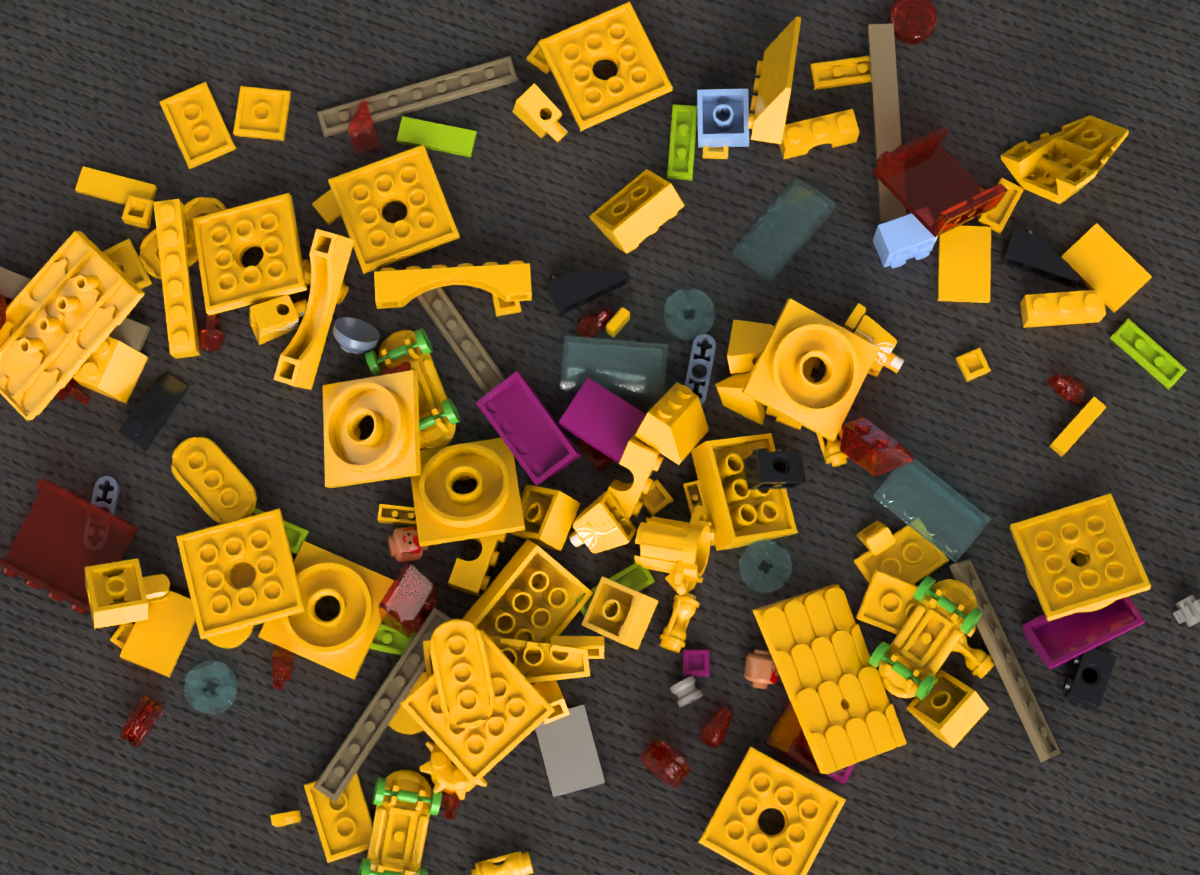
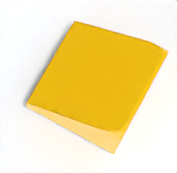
[121,195,154,229]
[857,521,895,555]

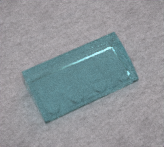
[731,178,836,284]
[560,336,668,399]
[873,453,991,563]

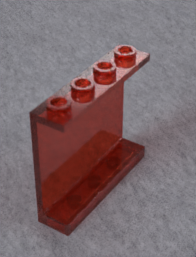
[872,127,1008,238]
[0,478,139,614]

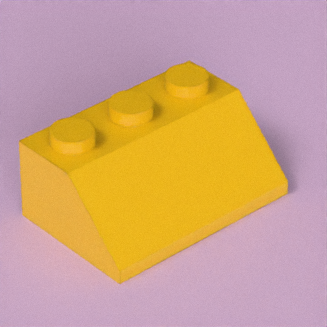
[589,169,685,254]
[635,382,709,465]

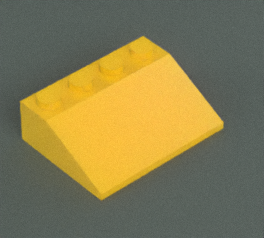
[747,17,801,144]
[691,433,798,551]
[462,539,593,644]

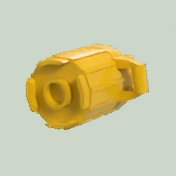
[634,505,715,595]

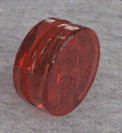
[889,0,937,45]
[119,694,164,748]
[639,739,691,788]

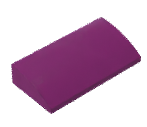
[476,371,582,486]
[558,378,663,469]
[1023,596,1145,669]

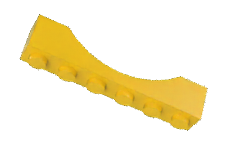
[154,199,201,359]
[273,229,354,390]
[374,261,532,309]

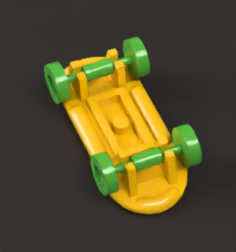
[365,328,460,450]
[869,576,982,700]
[358,770,442,875]

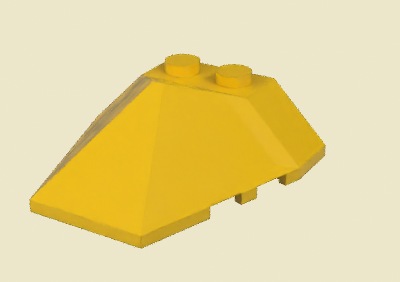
[1000,115,1129,204]

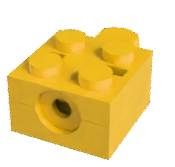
[85,558,170,629]

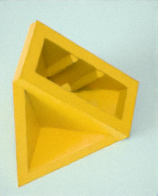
[715,372,766,425]

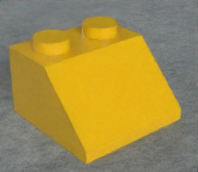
[74,336,148,404]
[509,484,581,551]
[581,576,658,650]
[906,669,989,748]

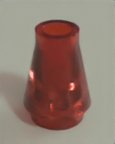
[699,707,734,748]

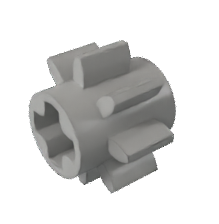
[1173,595,1200,627]

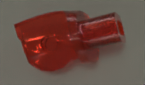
[574,307,613,340]
[197,314,225,351]
[1047,374,1085,405]
[55,376,90,405]
[271,647,294,690]
[440,791,461,819]

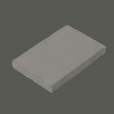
[535,705,605,797]

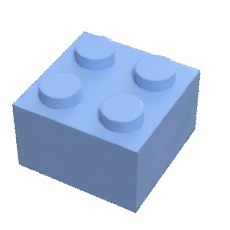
[697,89,749,148]
[873,208,938,268]

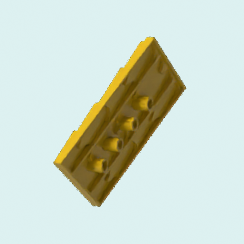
[0,231,145,420]
[753,584,907,774]

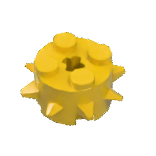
[419,741,488,800]

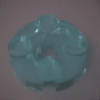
[663,289,715,341]
[738,540,792,594]
[184,661,239,715]

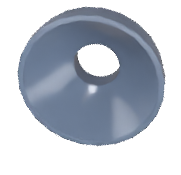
[333,317,380,354]

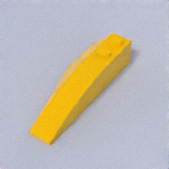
[423,636,590,683]

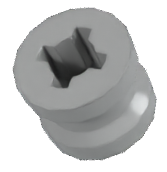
[670,676,703,707]

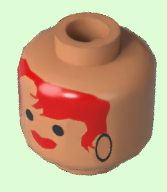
[388,526,428,562]
[744,649,779,689]

